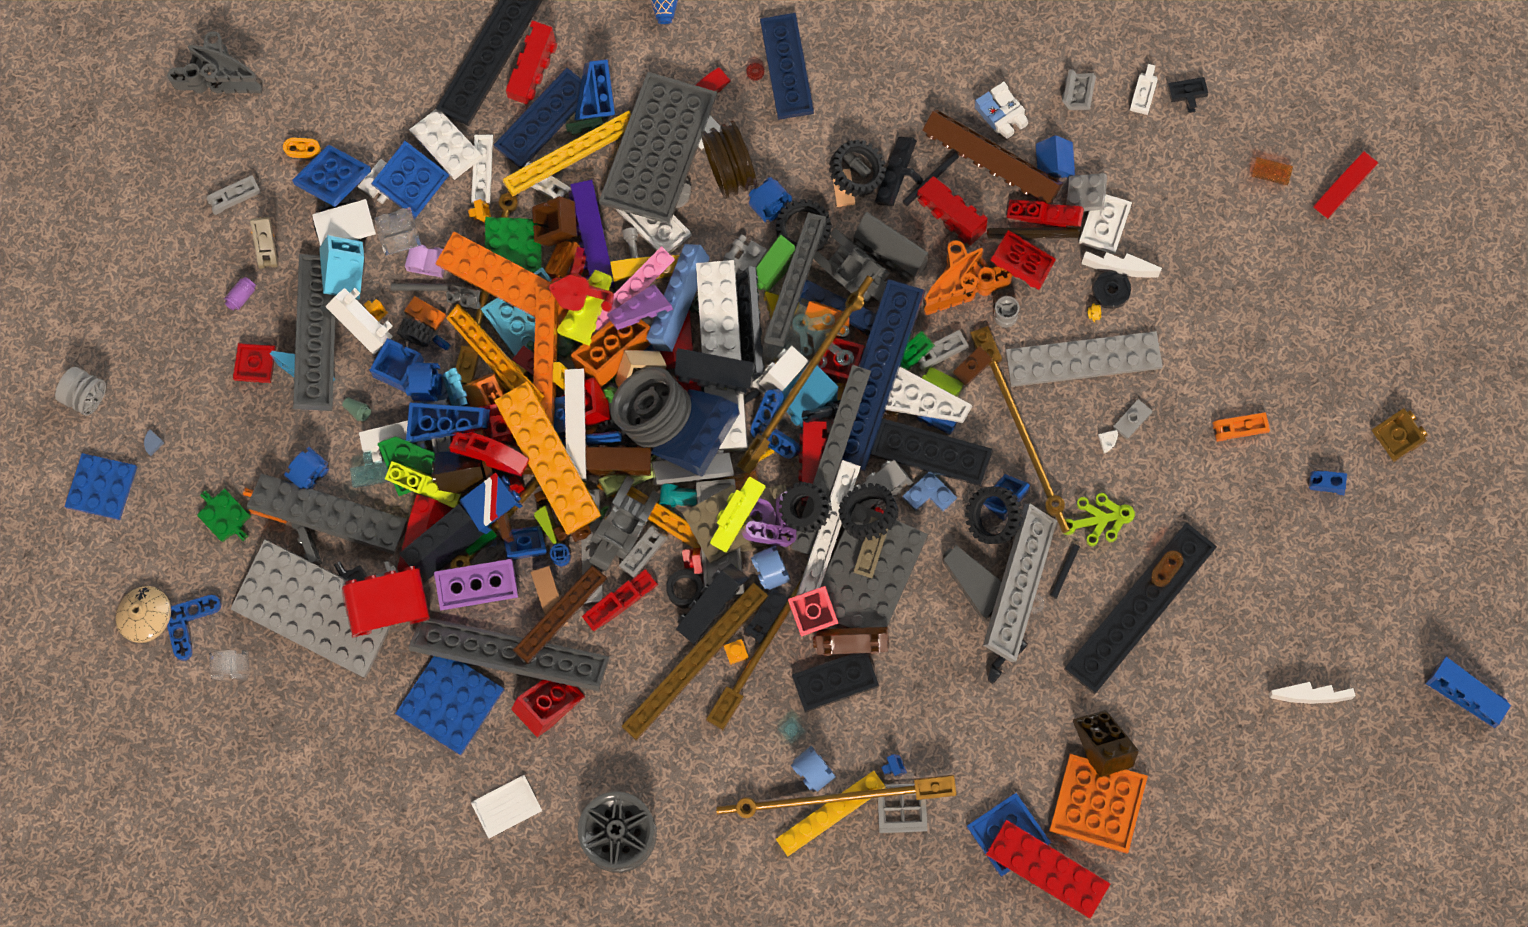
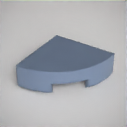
[144,430,164,456]

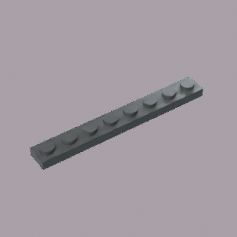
[765,213,826,347]

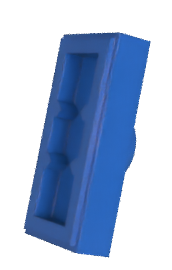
[554,396,566,436]

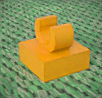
[468,199,491,223]
[363,299,388,322]

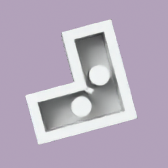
[759,346,809,397]

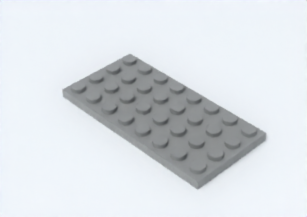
[231,539,392,678]

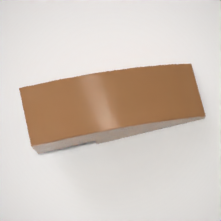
[531,566,569,626]

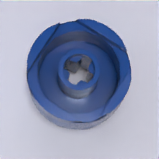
[749,177,792,222]
[406,363,442,401]
[284,447,329,489]

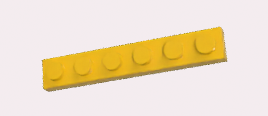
[776,771,886,857]

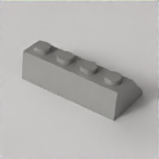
[651,450,734,485]

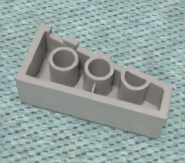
[851,460,914,515]

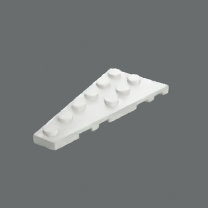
[886,367,972,423]

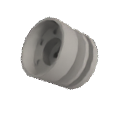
[55,367,106,416]

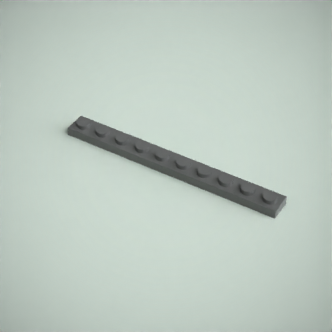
[791,365,871,555]

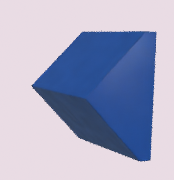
[1036,135,1075,178]
[983,474,1030,521]
[503,525,546,560]

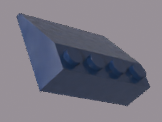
[652,389,740,477]

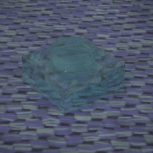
[778,716,806,745]

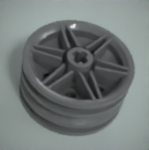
[611,367,691,447]
[578,791,657,873]

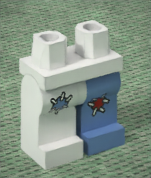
[975,82,1028,139]

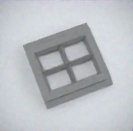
[878,784,927,833]

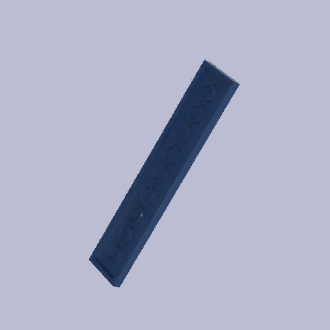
[842,279,925,471]

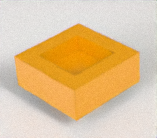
[724,639,749,665]

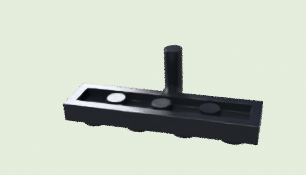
[875,137,923,206]

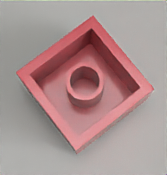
[788,586,838,636]

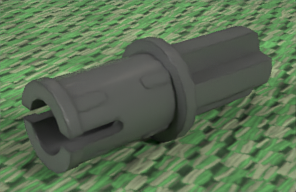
[842,152,871,178]

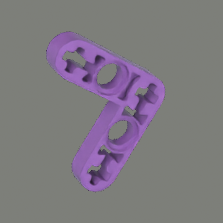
[741,491,797,547]

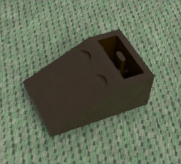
[1073,710,1139,777]

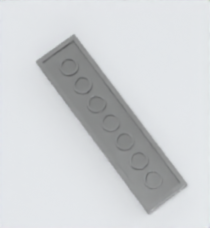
[1006,331,1163,387]
[983,503,1057,662]

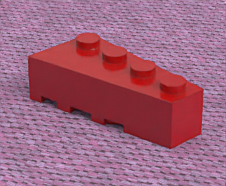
[505,20,557,105]
[917,176,988,246]

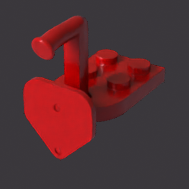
[549,247,614,312]

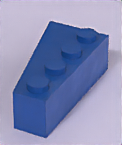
[1425,657,1511,728]

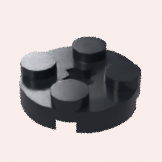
[1093,271,1131,309]

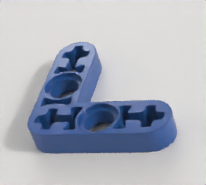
[751,388,800,459]
[167,595,222,661]

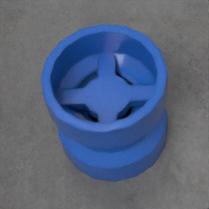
[550,544,571,567]

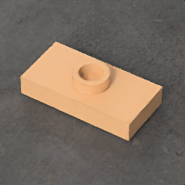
[833,169,855,207]

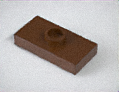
[953,346,994,386]

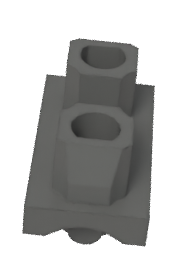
[446,283,480,309]

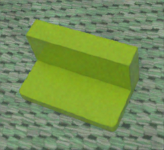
[922,367,964,397]

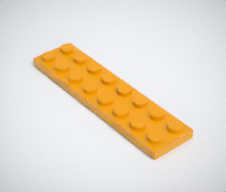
[494,381,602,535]

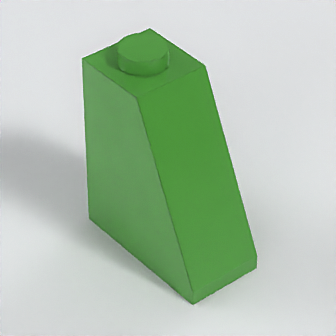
[756,235,795,292]

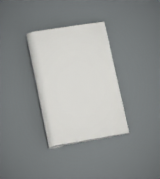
[312,199,376,246]
[471,775,542,838]

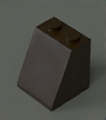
[432,451,487,495]

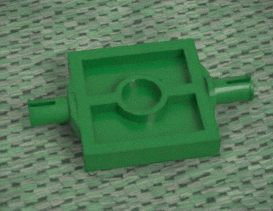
[197,488,251,542]

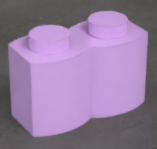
[405,244,445,278]

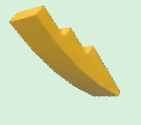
[610,255,680,282]

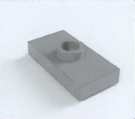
[1113,399,1153,440]

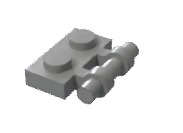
[723,234,767,275]

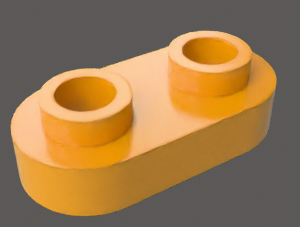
[283,138,321,159]

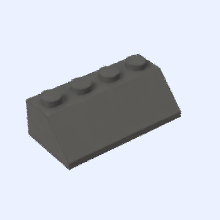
[853,212,928,283]

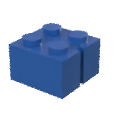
[369,338,424,393]

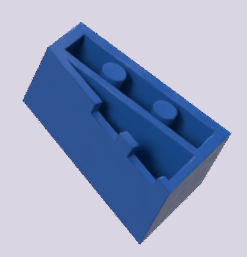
[574,59,615,121]

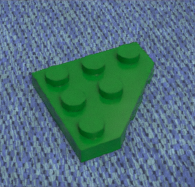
[377,436,435,496]

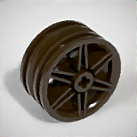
[701,120,757,199]

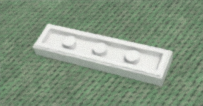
[471,135,493,205]

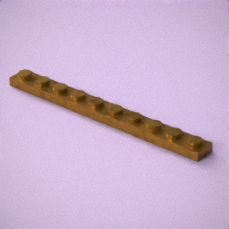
[621,583,768,741]

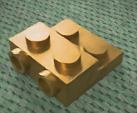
[1371,408,1428,462]

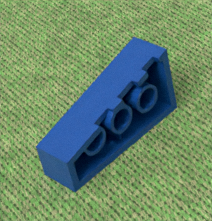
[406,403,490,443]

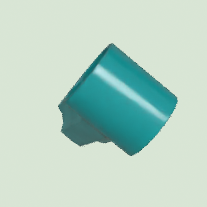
[659,484,697,507]

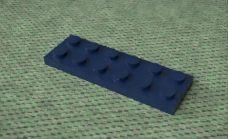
[760,13,814,120]
[494,68,582,169]

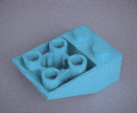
[319,235,364,300]

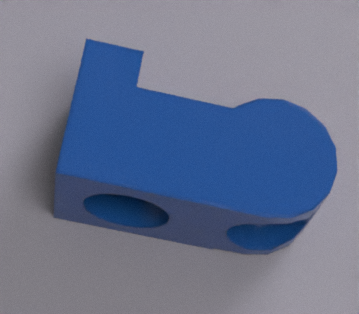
[1309,471,1347,496]

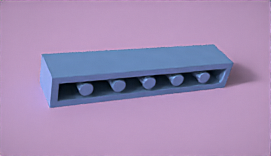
[647,244,710,352]

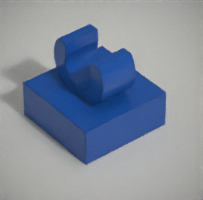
[881,754,907,776]

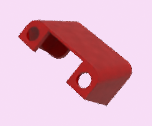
[342,566,430,638]

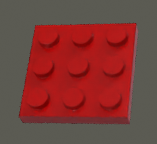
[990,230,1056,290]

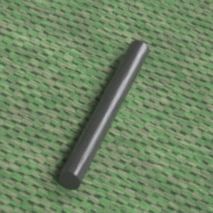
[391,283,466,291]

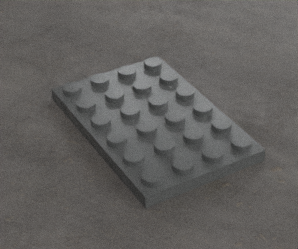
[821,503,929,628]

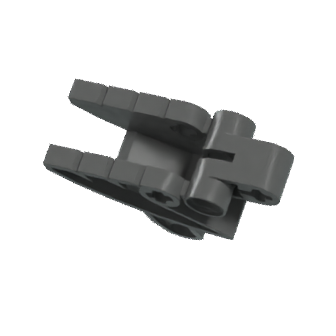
[167,31,263,93]
[813,228,890,302]
[589,476,660,571]

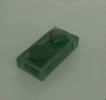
[566,117,603,135]

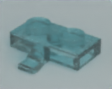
[350,451,390,488]

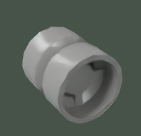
[994,296,1020,328]

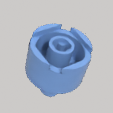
[751,545,790,590]
[791,746,836,792]

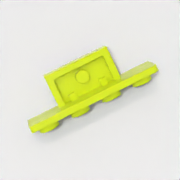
[710,477,766,553]

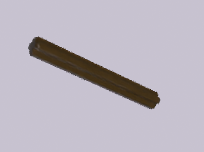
[987,227,1080,239]

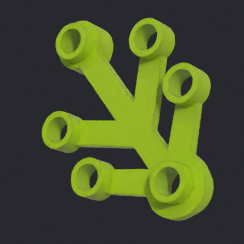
[1060,493,1135,547]

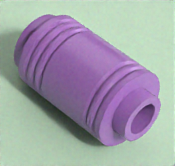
[224,277,256,311]

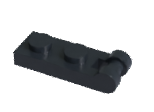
[744,589,789,644]

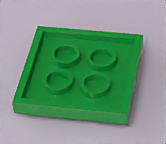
[485,217,541,273]

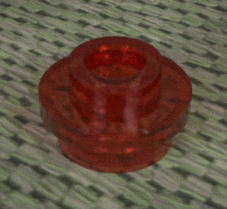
[746,63,765,81]

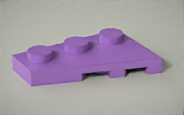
[607,284,673,330]

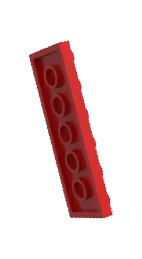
[985,820,1111,919]

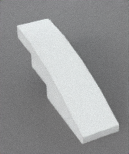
[1082,251,1162,277]
[1269,682,1355,704]

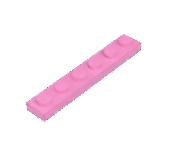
[592,246,675,336]

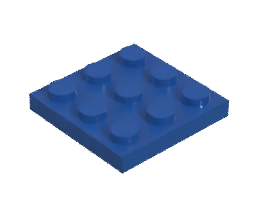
[371,141,449,219]
[293,145,371,207]
[64,453,137,520]
[967,793,1051,877]

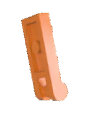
[1212,412,1270,442]

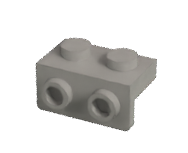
[1062,69,1096,110]

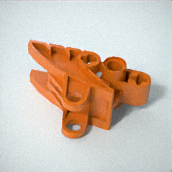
[924,240,1012,315]

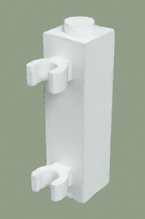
[325,288,393,355]
[359,421,427,465]

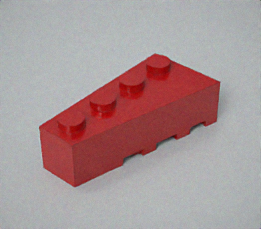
[799,421,827,506]

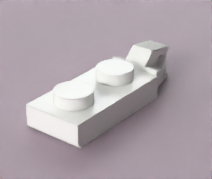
[1130,64,1158,115]

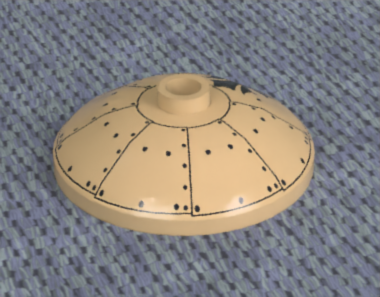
[116,586,171,643]

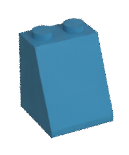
[782,365,838,429]

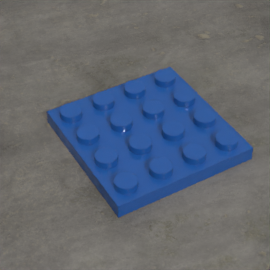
[395,656,505,755]

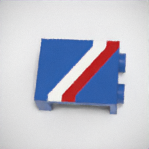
[459,473,523,534]

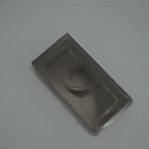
[473,532,505,565]

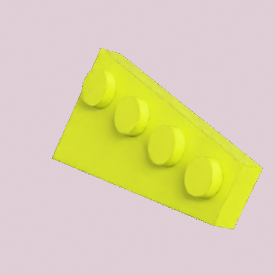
[557,270,612,346]

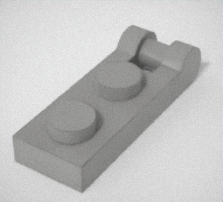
[206,175,261,215]
[918,330,969,372]
[619,526,668,578]

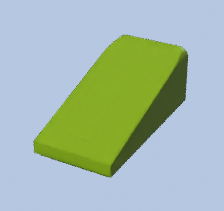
[534,505,561,545]

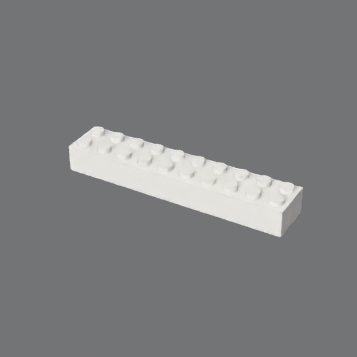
[696,260,748,452]

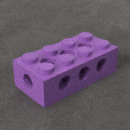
[434,559,519,611]

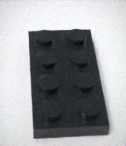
[792,653,879,713]

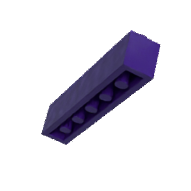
[568,180,615,288]

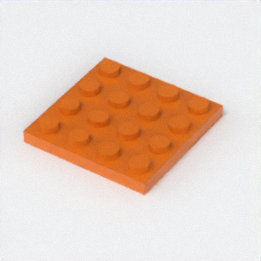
[1049,754,1148,854]

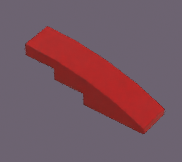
[1313,151,1379,219]
[582,569,658,631]

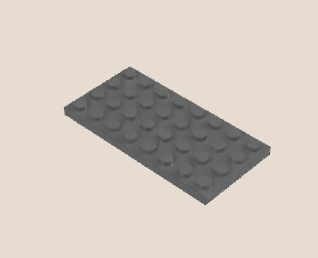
[599,72,717,225]

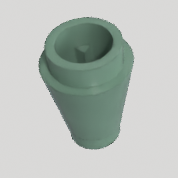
[342,397,371,422]

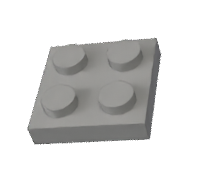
[1066,173,1107,211]

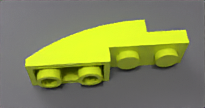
[385,461,463,508]

